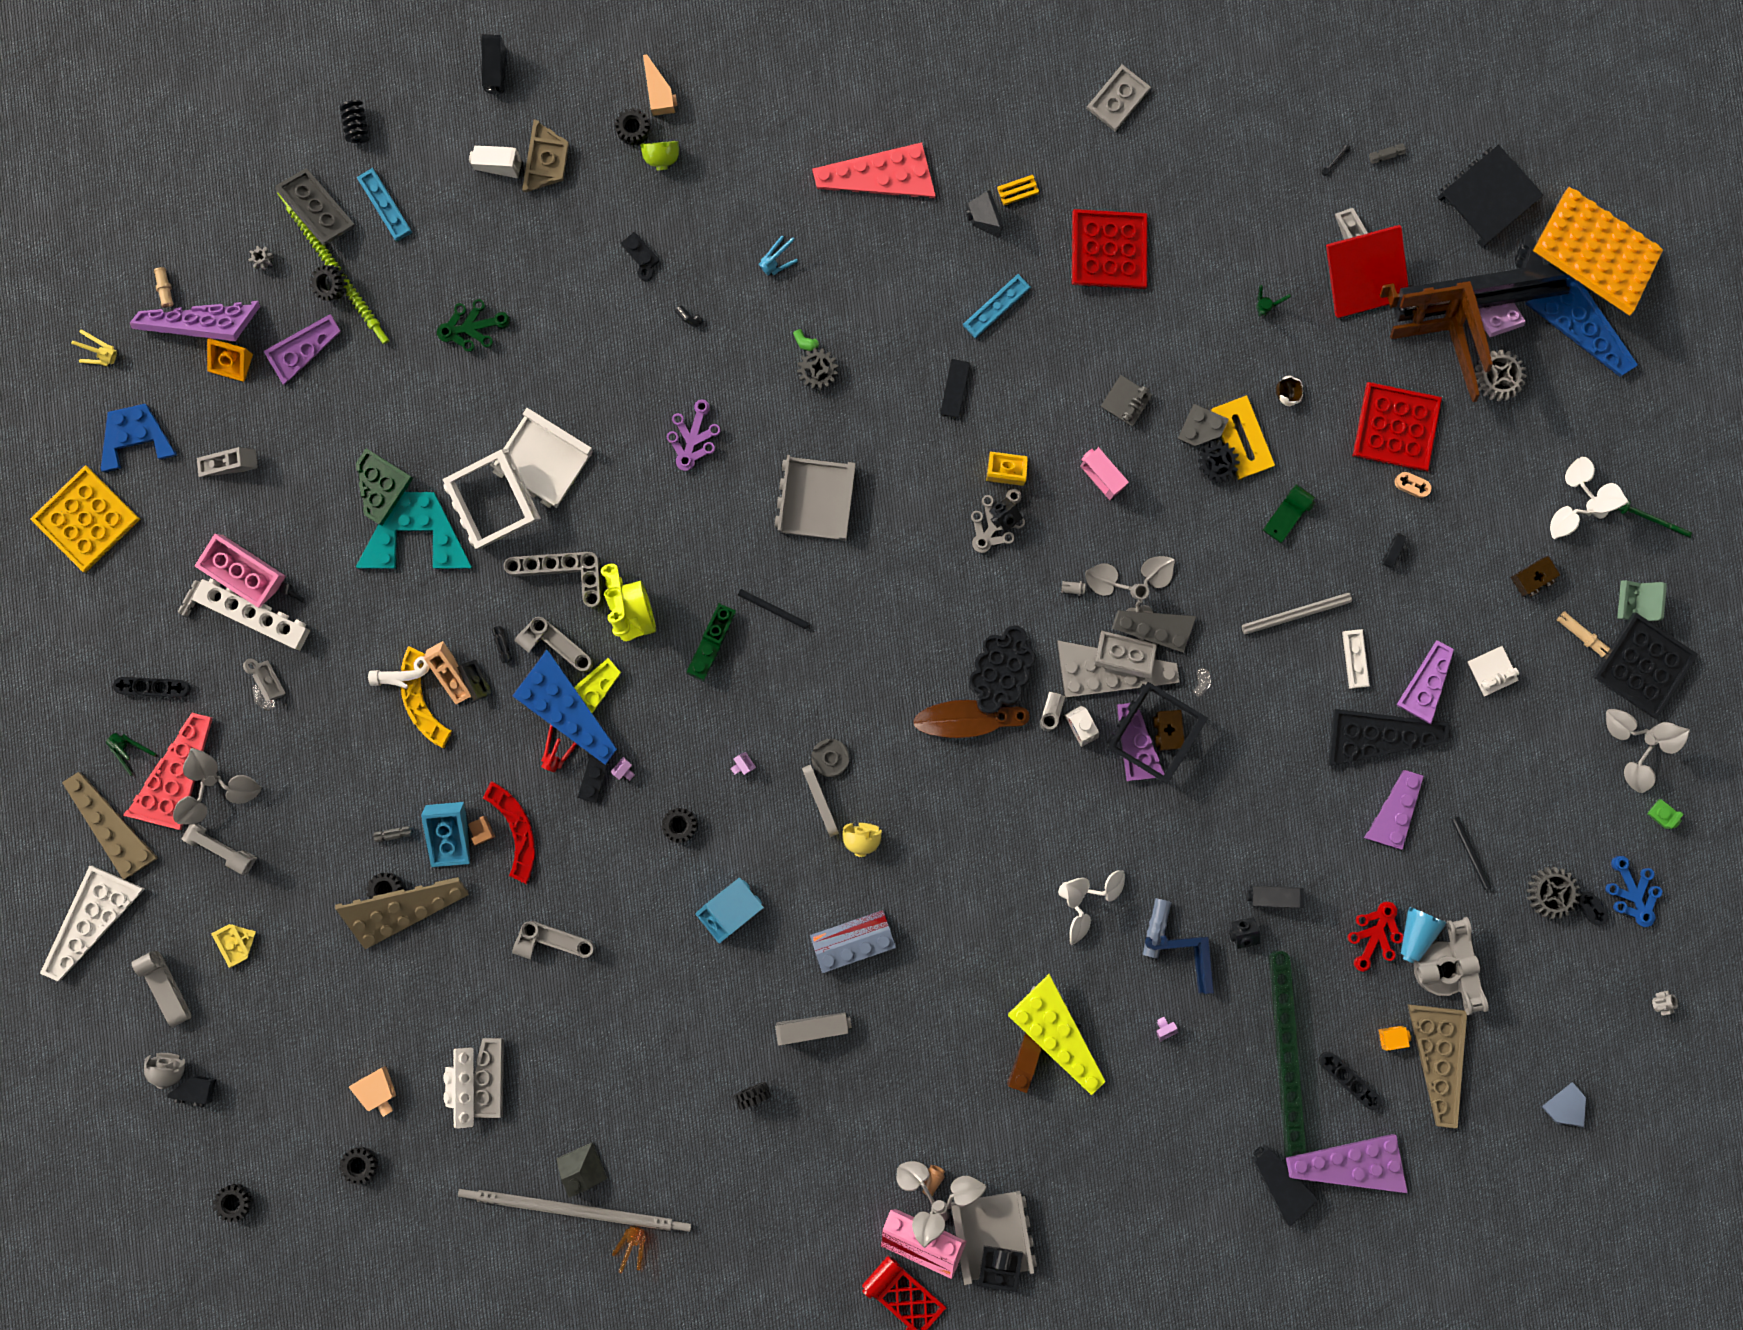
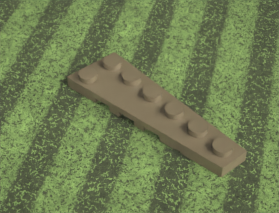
[62,772,158,880]

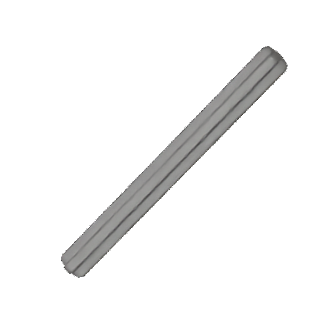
[1242,593,1352,635]

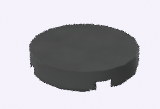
[811,739,849,777]

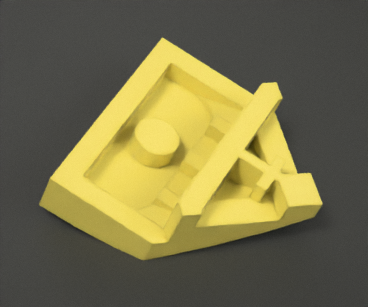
[211,924,256,968]

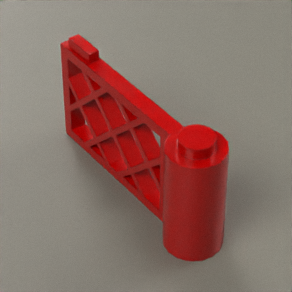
[862,1255,946,1330]

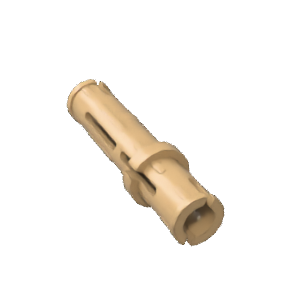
[1557,611,1610,657]

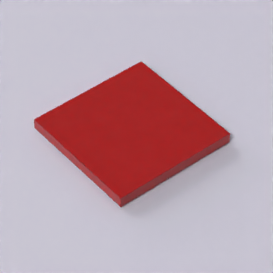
[1072,209,1147,289]
[1326,225,1408,318]
[1353,382,1442,472]

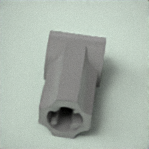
[1040,692,1065,732]

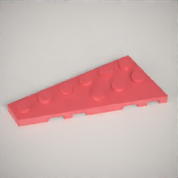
[812,143,935,198]

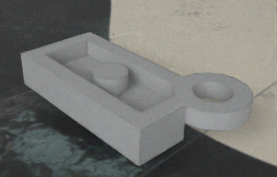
[243,659,286,702]

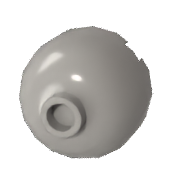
[144,1053,185,1089]

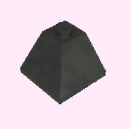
[556,1142,608,1198]

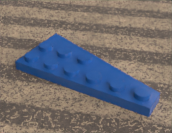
[1525,277,1638,377]
[513,650,617,765]

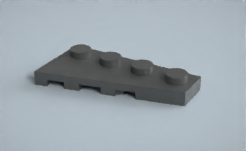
[1112,610,1196,653]

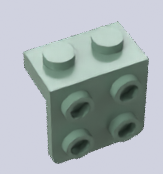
[1617,580,1667,621]

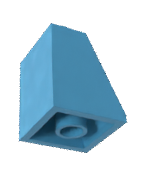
[695,877,764,943]

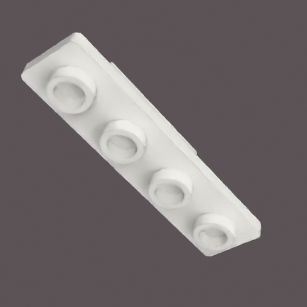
[443,1048,474,1128]

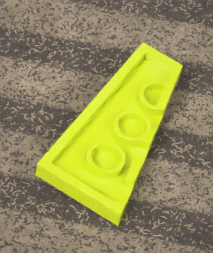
[574,658,621,713]

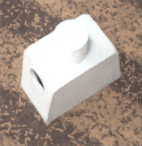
[1064,706,1099,747]

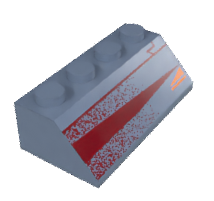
[810,910,896,973]

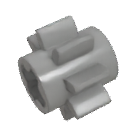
[248,246,274,271]
[1652,991,1678,1016]

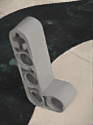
[132,951,191,1027]

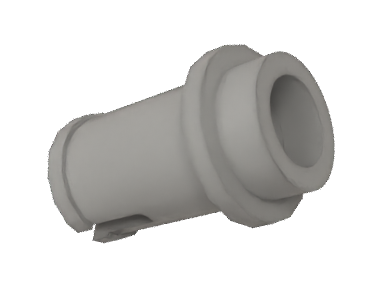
[1061,581,1085,596]

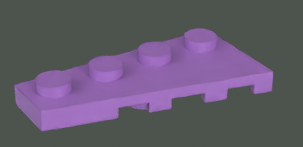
[264,314,341,385]
[1397,640,1454,724]
[1117,703,1164,781]
[1364,770,1423,850]

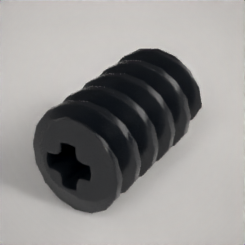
[340,100,369,143]

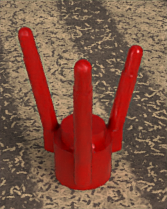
[541,724,577,773]

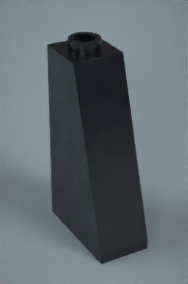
[1251,1145,1318,1227]

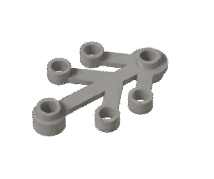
[971,489,1025,553]

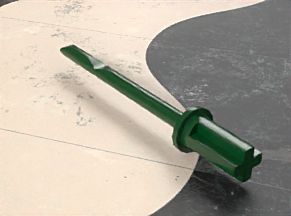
[1617,500,1692,538]

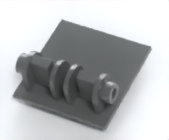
[1100,375,1152,427]

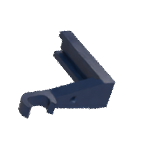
[1145,935,1214,994]

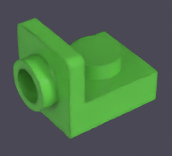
[1647,799,1683,829]

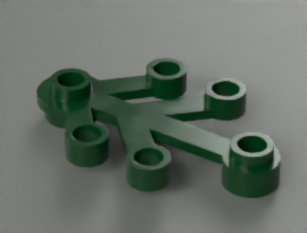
[437,299,510,352]

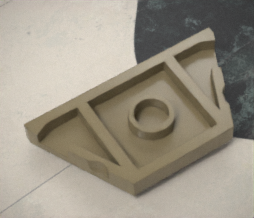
[522,120,569,192]

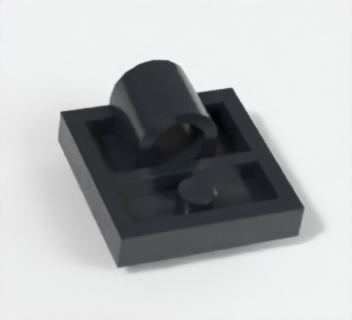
[978,1245,1023,1292]

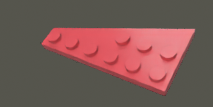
[123,713,213,830]

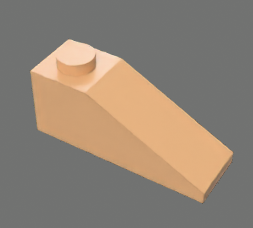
[643,54,677,116]
[424,641,471,704]

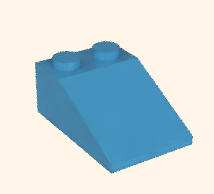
[421,802,470,867]

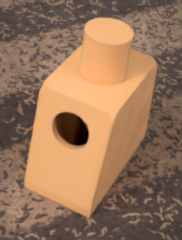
[349,1066,396,1117]

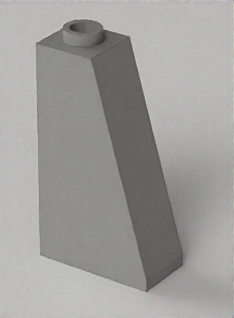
[775,1012,852,1046]

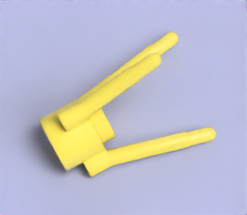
[71,330,117,366]

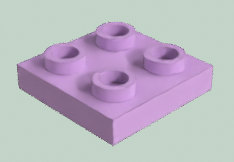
[1479,303,1526,337]

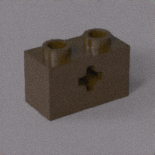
[1510,556,1560,597]
[1153,710,1184,751]

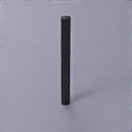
[738,589,809,629]
[1451,817,1491,890]

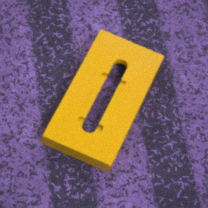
[1211,395,1275,480]

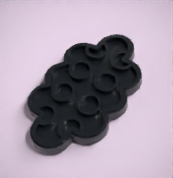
[969,625,1035,715]

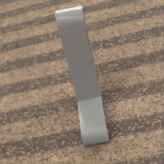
[504,552,602,609]

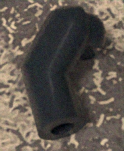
[675,306,703,327]

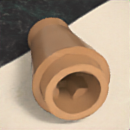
[922,1165,945,1196]

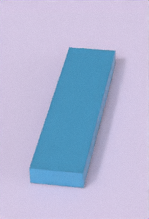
[357,168,413,242]
[963,274,1031,339]

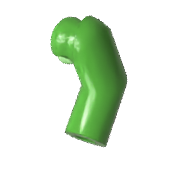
[793,329,819,351]

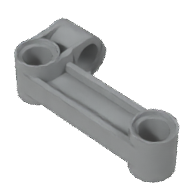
[515,617,593,672]
[181,823,257,875]
[512,921,596,960]

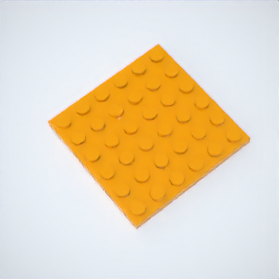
[1533,187,1663,316]

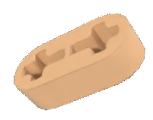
[1395,472,1432,498]

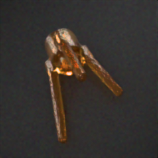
[612,1226,646,1274]

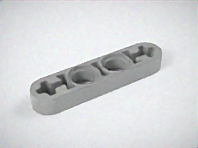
[802,764,839,837]

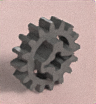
[797,348,838,390]

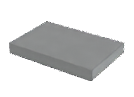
[1086,65,1151,132]
[1094,631,1157,679]

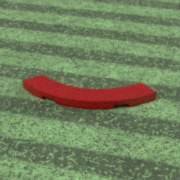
[482,781,535,884]

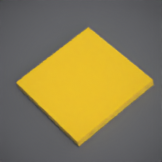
[30,465,140,573]

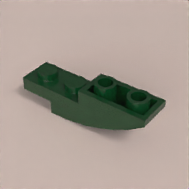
[686,603,736,682]

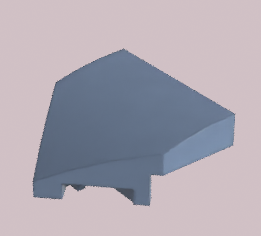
[1542,1082,1586,1127]

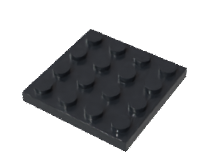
[1592,612,1698,718]

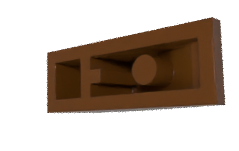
[1007,1032,1041,1093]

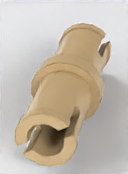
[154,267,174,308]

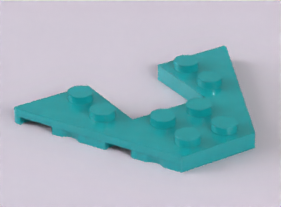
[356,492,472,569]

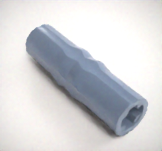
[1142,898,1172,959]

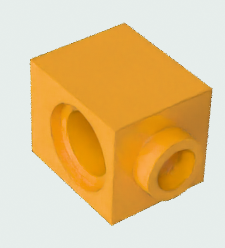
[1379,1026,1411,1051]

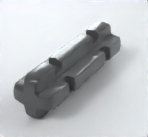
[1369,143,1406,164]
[373,826,412,842]

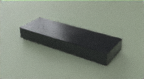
[940,359,970,418]

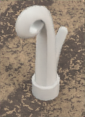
[368,657,430,689]

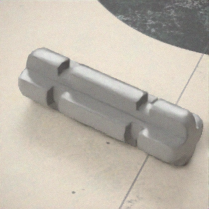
[178,580,200,617]

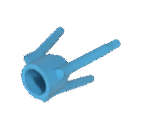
[758,236,798,275]

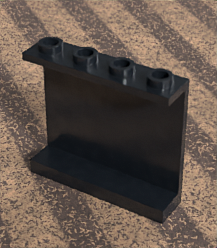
[1437,144,1543,248]

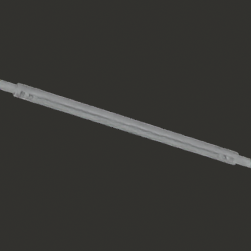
[458,1189,691,1232]

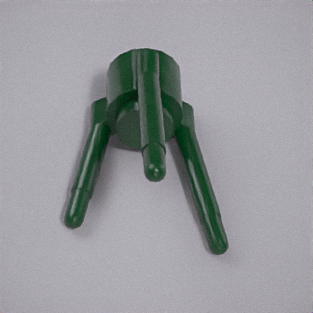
[1256,285,1291,317]
[106,733,157,776]

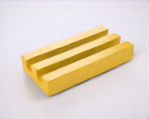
[997,175,1039,206]

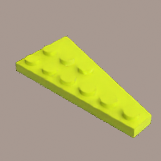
[1008,974,1105,1095]

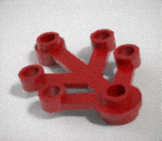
[1347,902,1403,972]

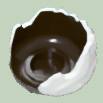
[1276,376,1303,406]

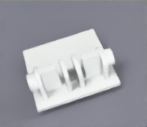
[1468,646,1519,696]

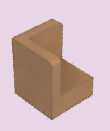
[468,816,495,845]

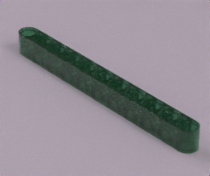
[1269,950,1306,1158]

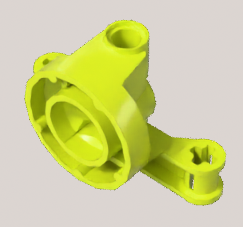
[601,564,656,641]

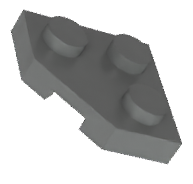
[1178,404,1229,447]

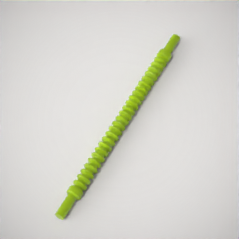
[277,192,389,344]

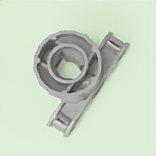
[1414,917,1488,1015]

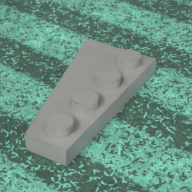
[473,1038,504,1118]

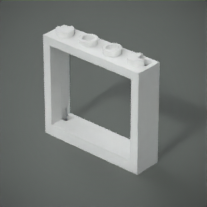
[443,449,541,549]

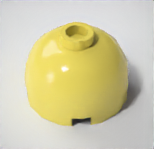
[843,823,882,857]

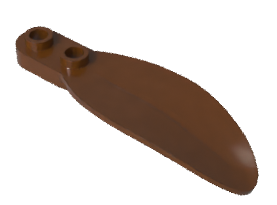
[913,700,1029,738]

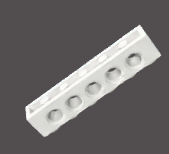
[192,578,310,651]

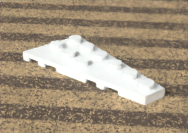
[40,866,144,981]

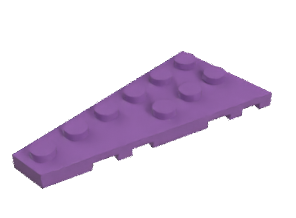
[130,301,260,341]
[1286,1134,1407,1193]

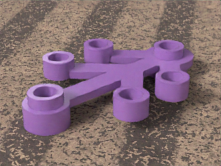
[667,400,720,471]

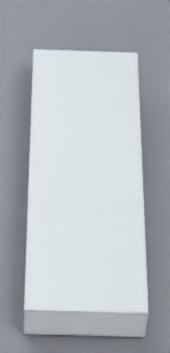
[1342,629,1370,689]

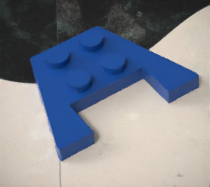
[101,404,177,472]

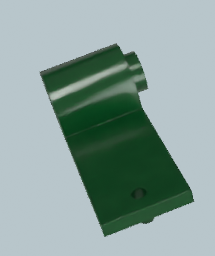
[1262,484,1316,544]

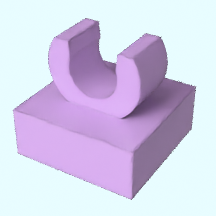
[730,752,756,775]
[611,757,635,781]
[1156,1017,1178,1042]

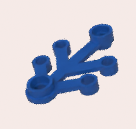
[1605,856,1662,927]

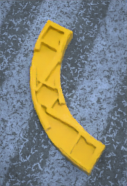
[401,646,452,748]

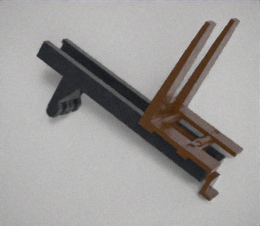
[1380,234,1572,402]

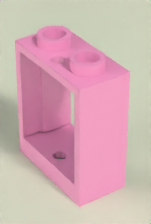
[1080,447,1129,500]

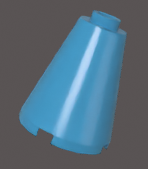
[1401,907,1446,963]

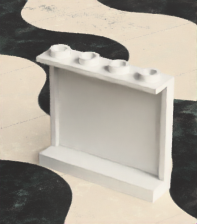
[490,408,593,508]

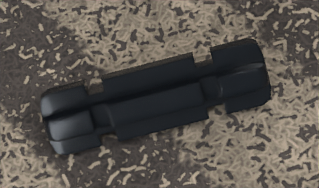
[491,626,512,663]

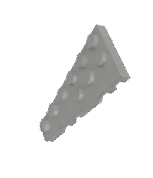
[1057,641,1179,698]

